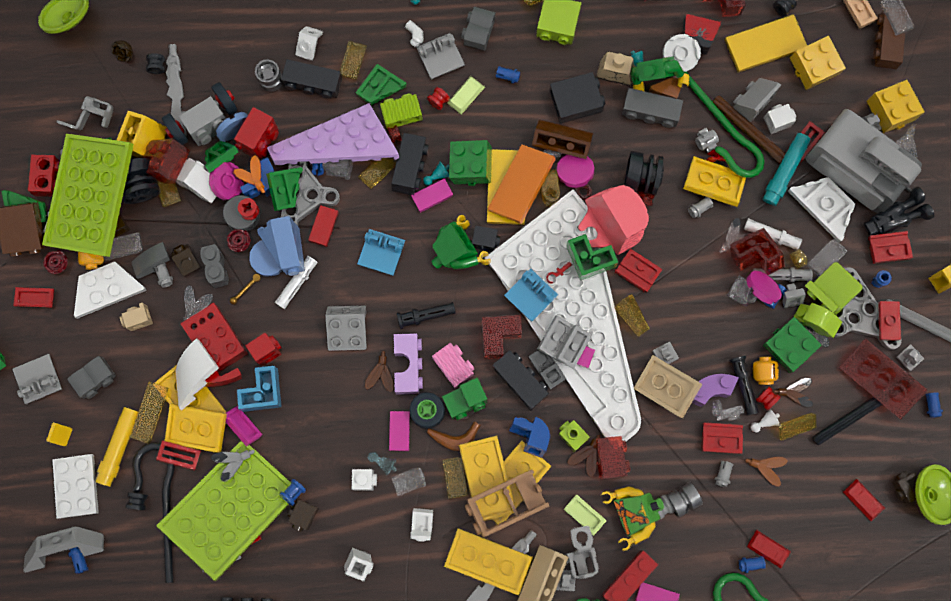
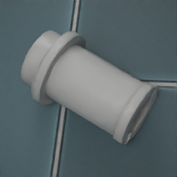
[688,197,713,218]
[154,263,173,288]
[715,461,733,487]

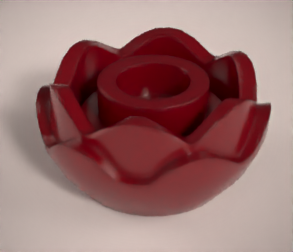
[226,229,251,252]
[43,251,68,274]

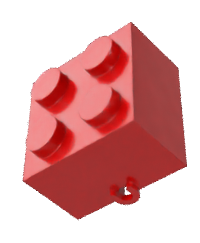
[234,107,279,160]

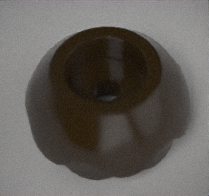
[111,40,133,62]

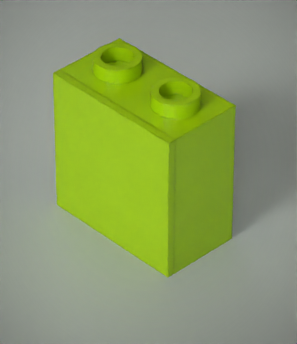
[536,0,581,45]

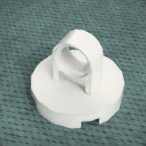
[663,34,701,72]

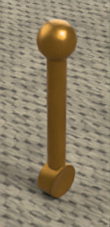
[230,274,261,304]

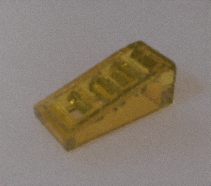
[614,294,650,337]

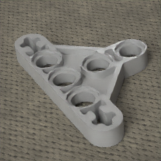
[281,161,340,226]
[835,267,901,350]

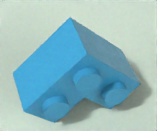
[237,366,281,412]

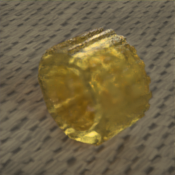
[790,249,808,268]

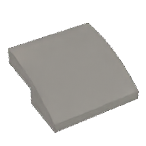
[537,315,592,369]

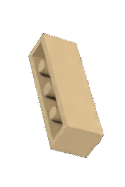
[518,545,568,601]

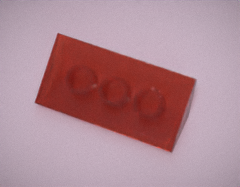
[839,338,928,419]

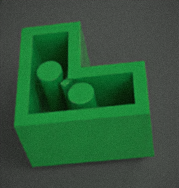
[566,234,618,281]
[442,377,487,421]

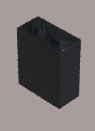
[549,72,606,124]

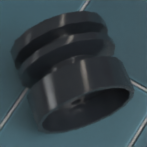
[624,151,664,196]
[122,158,161,204]

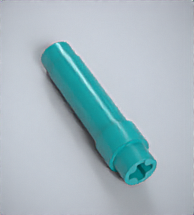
[763,133,811,206]

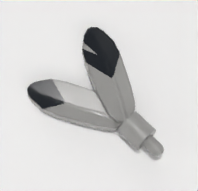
[211,450,255,482]

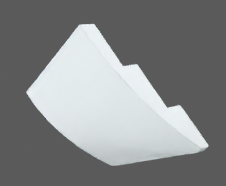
[176,338,219,410]

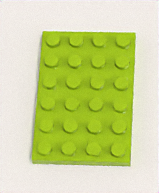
[42,134,134,257]
[157,441,292,581]

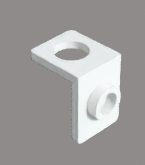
[296,27,323,60]

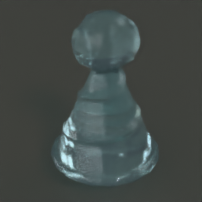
[368,452,397,476]

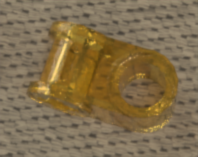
[540,169,560,207]

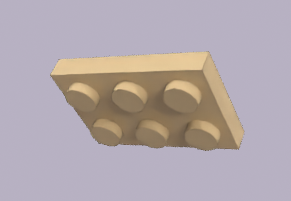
[634,355,702,418]

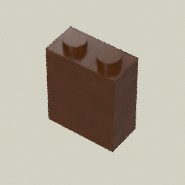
[0,202,46,257]

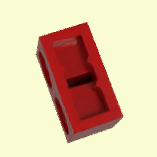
[28,155,60,197]
[245,332,282,367]

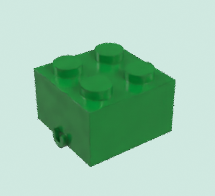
[449,140,492,186]
[763,317,822,373]

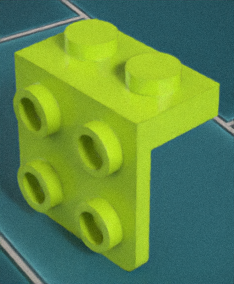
[805,262,863,315]

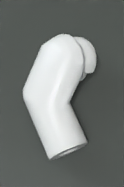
[405,20,423,47]

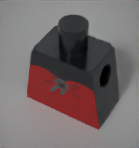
[682,14,721,55]

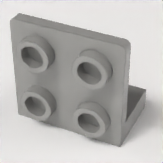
[326,306,367,351]

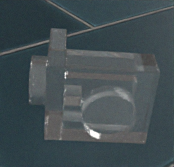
[711,399,744,422]
[392,468,426,496]

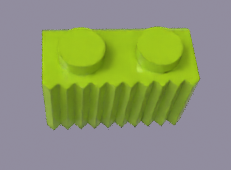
[380,94,423,129]

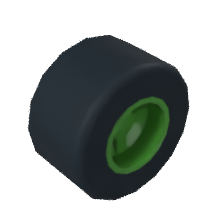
[409,392,445,429]

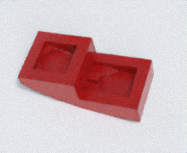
[205,368,242,387]

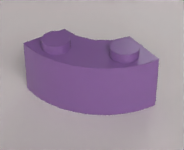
[692,374,738,407]

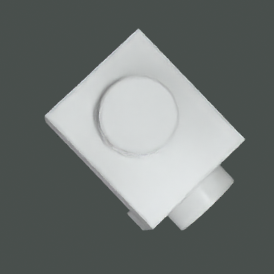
[411,508,433,541]

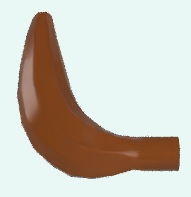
[427,422,481,451]

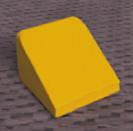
[46,422,72,446]

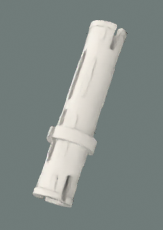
[744,218,802,250]
[275,256,318,309]

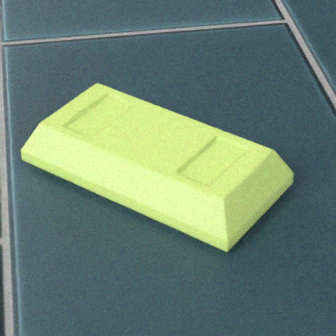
[447,76,485,114]
[564,494,606,536]

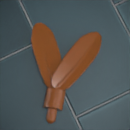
[745,457,788,486]

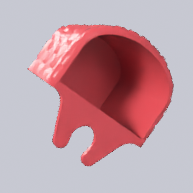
[578,185,649,255]

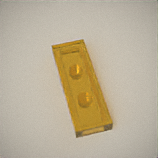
[130,382,169,444]

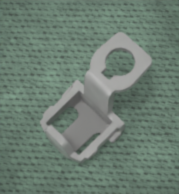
[57,96,113,130]
[566,526,599,579]

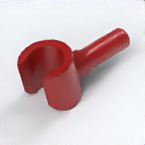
[706,149,734,163]

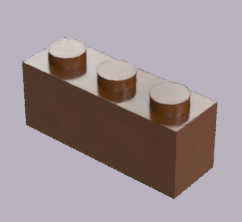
[873,8,907,69]
[532,119,593,159]

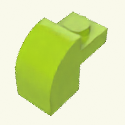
[794,303,842,338]

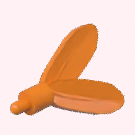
[234,156,265,193]

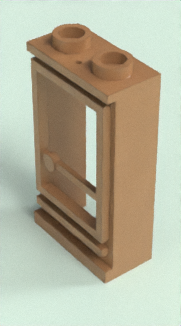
[464,469,549,537]

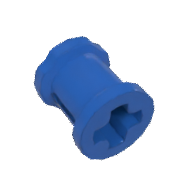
[279,479,306,506]

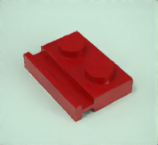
[868,231,913,264]
[615,248,662,293]
[702,423,743,454]

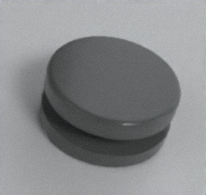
[223,195,260,232]

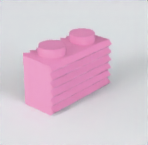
[432,343,474,389]

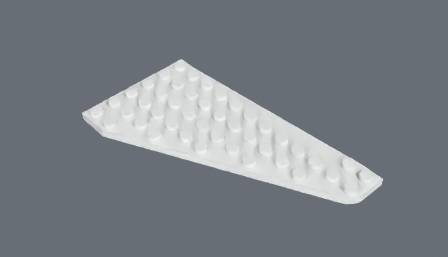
[484,190,641,450]

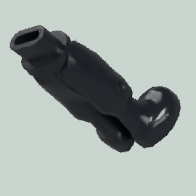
[864,187,935,236]

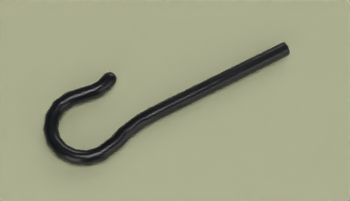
[132,442,175,583]

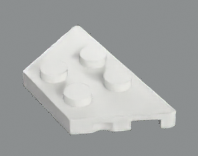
[788,177,855,243]
[74,262,146,319]

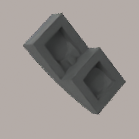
[131,242,170,279]
[527,350,566,389]

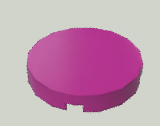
[557,154,595,188]
[209,162,244,200]
[746,270,782,304]

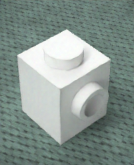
[764,104,796,134]
[352,469,377,491]
[344,548,373,581]

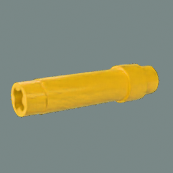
[95,407,139,487]

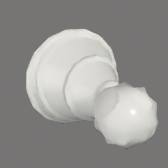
[750,409,780,433]

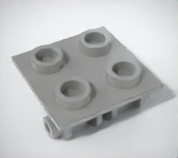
[416,33,465,79]
[13,354,62,404]

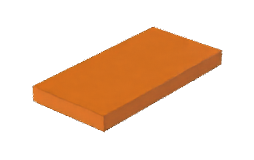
[488,145,556,224]

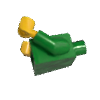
[630,56,689,92]
[431,215,491,270]

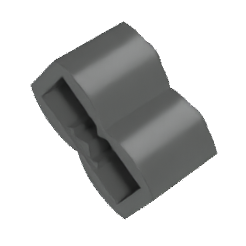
[461,7,495,51]
[201,244,229,288]
[67,356,116,399]

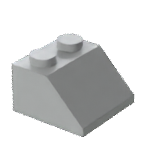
[733,78,781,123]

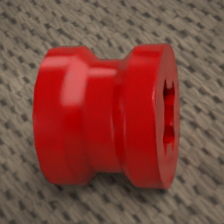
[427,87,450,110]
[238,198,259,221]
[756,386,781,411]

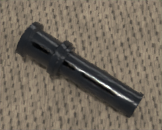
[396,302,456,330]
[729,355,759,416]

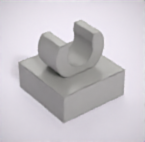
[782,283,806,308]
[652,342,679,364]

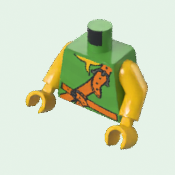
[601,487,664,550]

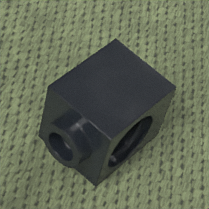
[472,225,501,252]

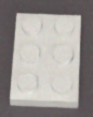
[53,454,98,519]

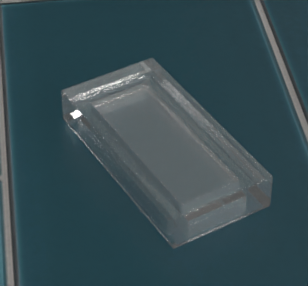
[880,0,915,36]
[104,232,144,261]
[807,238,848,277]

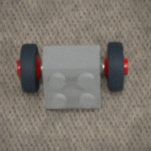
[162,82,237,146]

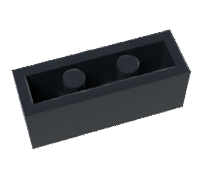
[281,59,342,99]
[391,133,429,195]
[492,350,549,411]

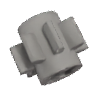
[695,128,719,152]

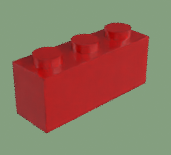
[601,551,658,601]

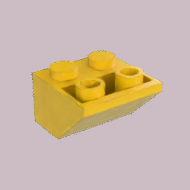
[117,111,167,163]

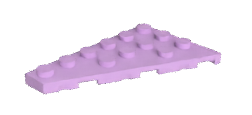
[267,103,399,165]

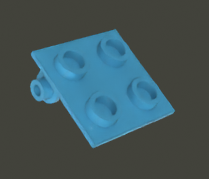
[357,229,405,276]
[504,269,558,322]

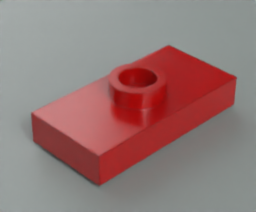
[878,301,901,341]

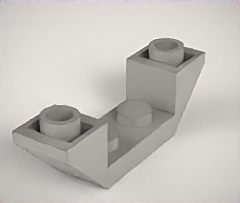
[24,527,104,573]

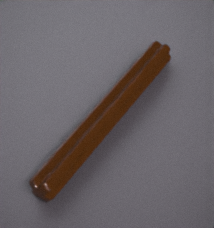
[712,95,786,163]

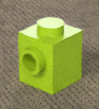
[559,420,590,452]

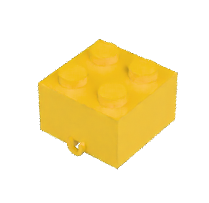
[790,36,846,90]
[867,80,924,133]

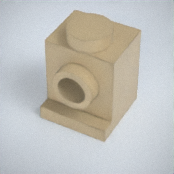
[120,303,153,331]

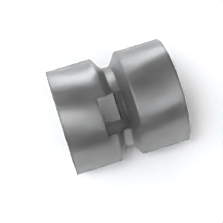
[255,59,282,92]
[666,482,703,518]

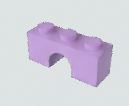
[394,334,423,395]

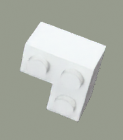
[168,158,216,203]

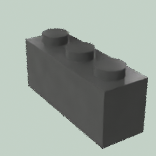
[622,88,683,128]

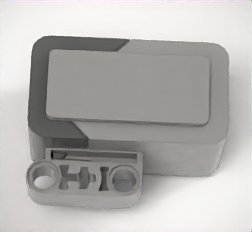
[805,109,922,213]

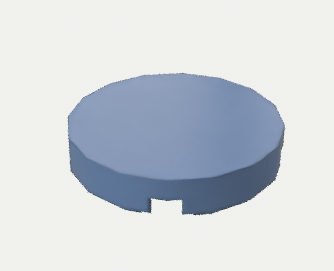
[216,112,248,141]
[249,240,283,277]

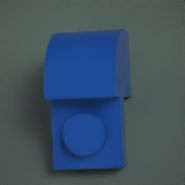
[240,158,275,198]
[509,417,550,458]

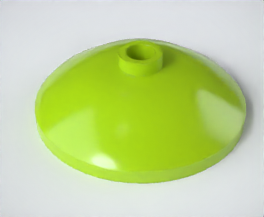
[38,0,89,34]
[915,465,951,525]

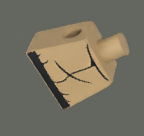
[597,52,634,86]

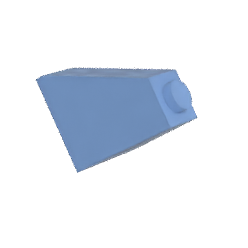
[257,216,305,276]

